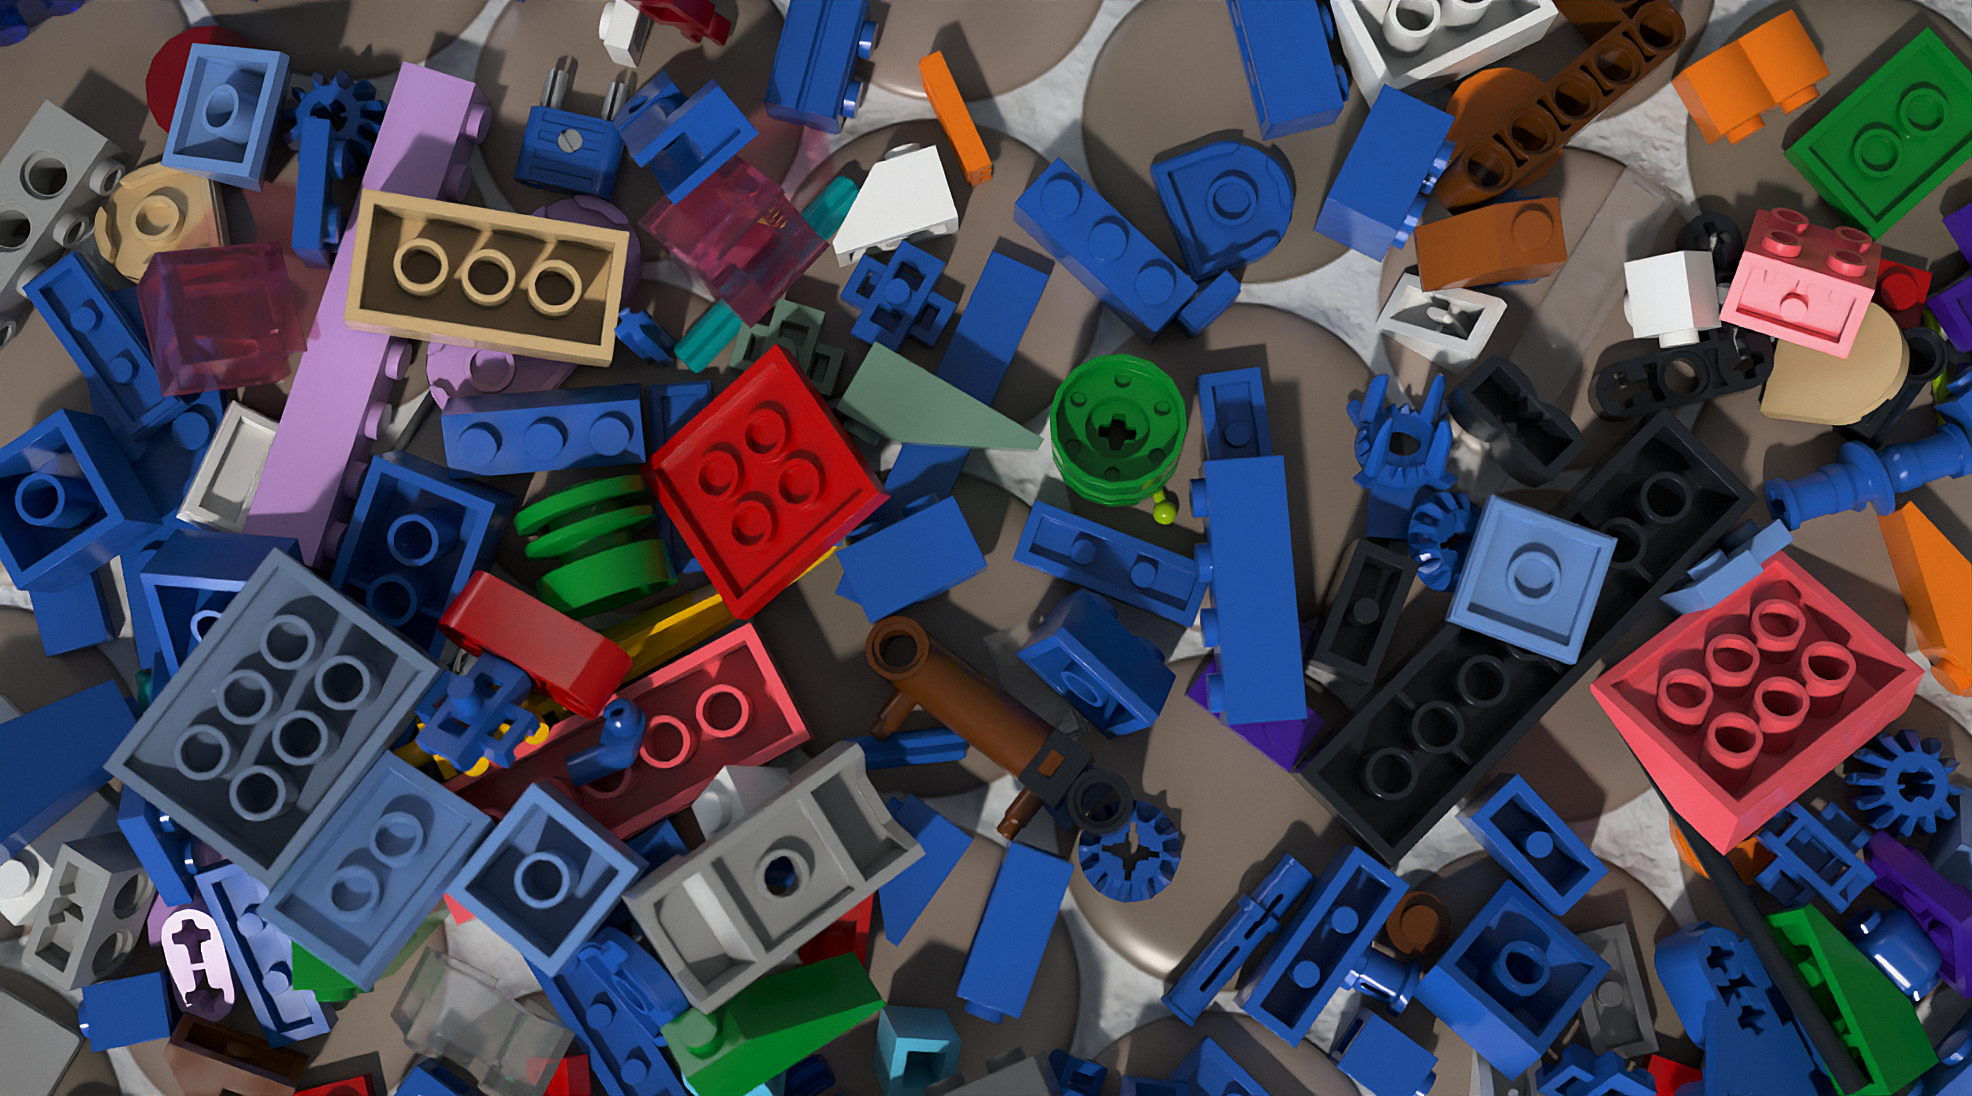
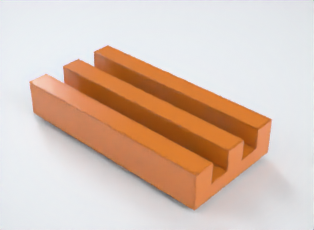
[918,50,992,188]

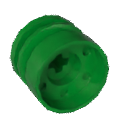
[1049,354,1187,507]
[513,475,679,621]

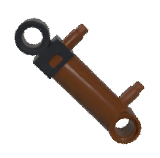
[865,616,1134,841]

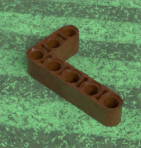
[1436,0,1686,216]

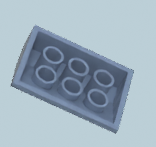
[103,547,451,890]

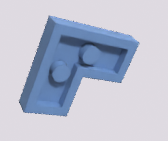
[1659,519,1795,617]

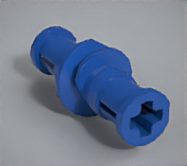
[1764,423,1972,531]

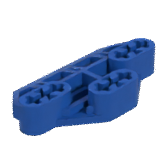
[1654,920,1839,1096]

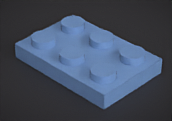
[255,750,497,992]

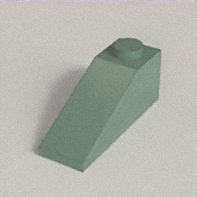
[836,341,1044,453]

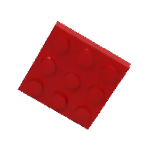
[638,344,891,621]

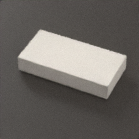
[176,400,280,534]

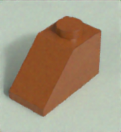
[1413,196,1568,293]

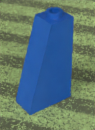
[0,679,143,867]

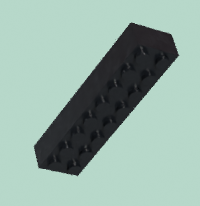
[1289,406,1758,868]

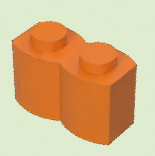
[1671,9,1831,146]

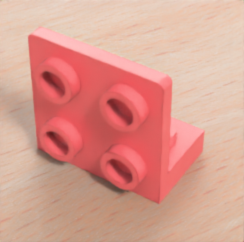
[1719,208,1882,359]

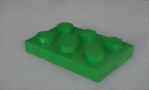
[1782,26,1972,242]

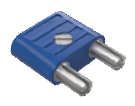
[513,69,630,203]

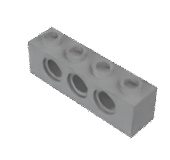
[0,99,131,350]

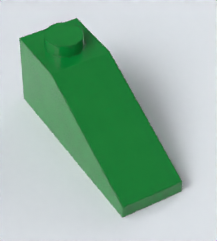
[1764,904,1939,1096]
[660,951,887,1096]

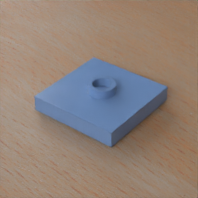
[1445,494,1618,665]

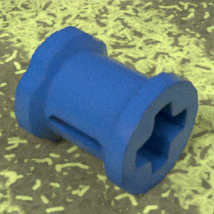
[1339,941,1422,1017]

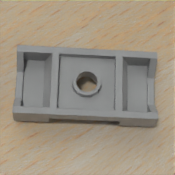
[620,740,926,1014]

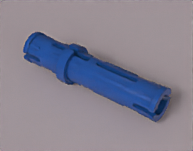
[1160,852,1317,1027]

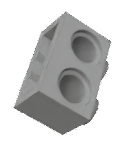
[21,831,156,991]

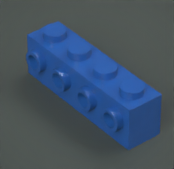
[1189,455,1307,726]

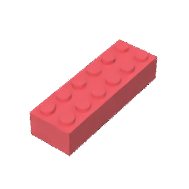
[441,622,816,925]

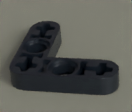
[1587,212,1774,422]

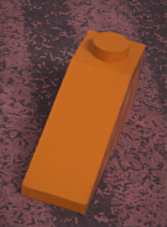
[1877,500,1972,697]

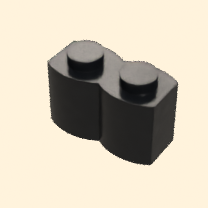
[1444,354,1586,488]

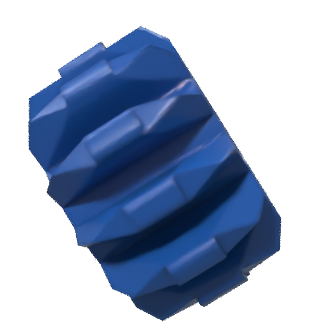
[280,69,388,180]
[1843,729,1966,839]

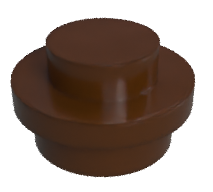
[1385,891,1451,956]

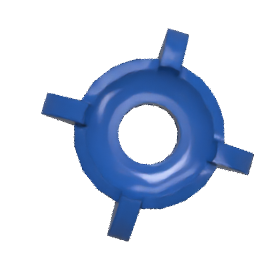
[1346,373,1459,490]

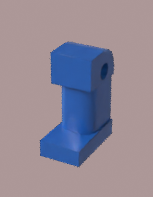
[614,70,760,205]

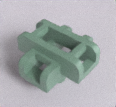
[728,298,846,400]

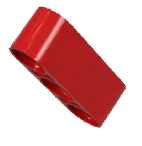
[436,570,634,720]

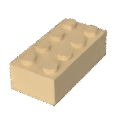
[343,188,630,368]

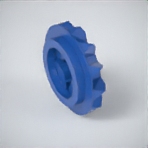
[1408,491,1483,593]
[1078,799,1181,903]

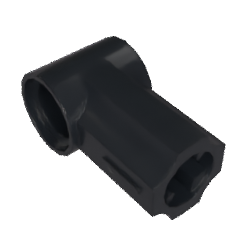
[1831,327,1948,451]

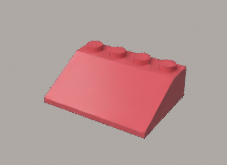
[1590,550,1925,856]

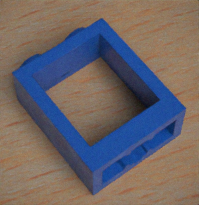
[956,839,1075,1024]

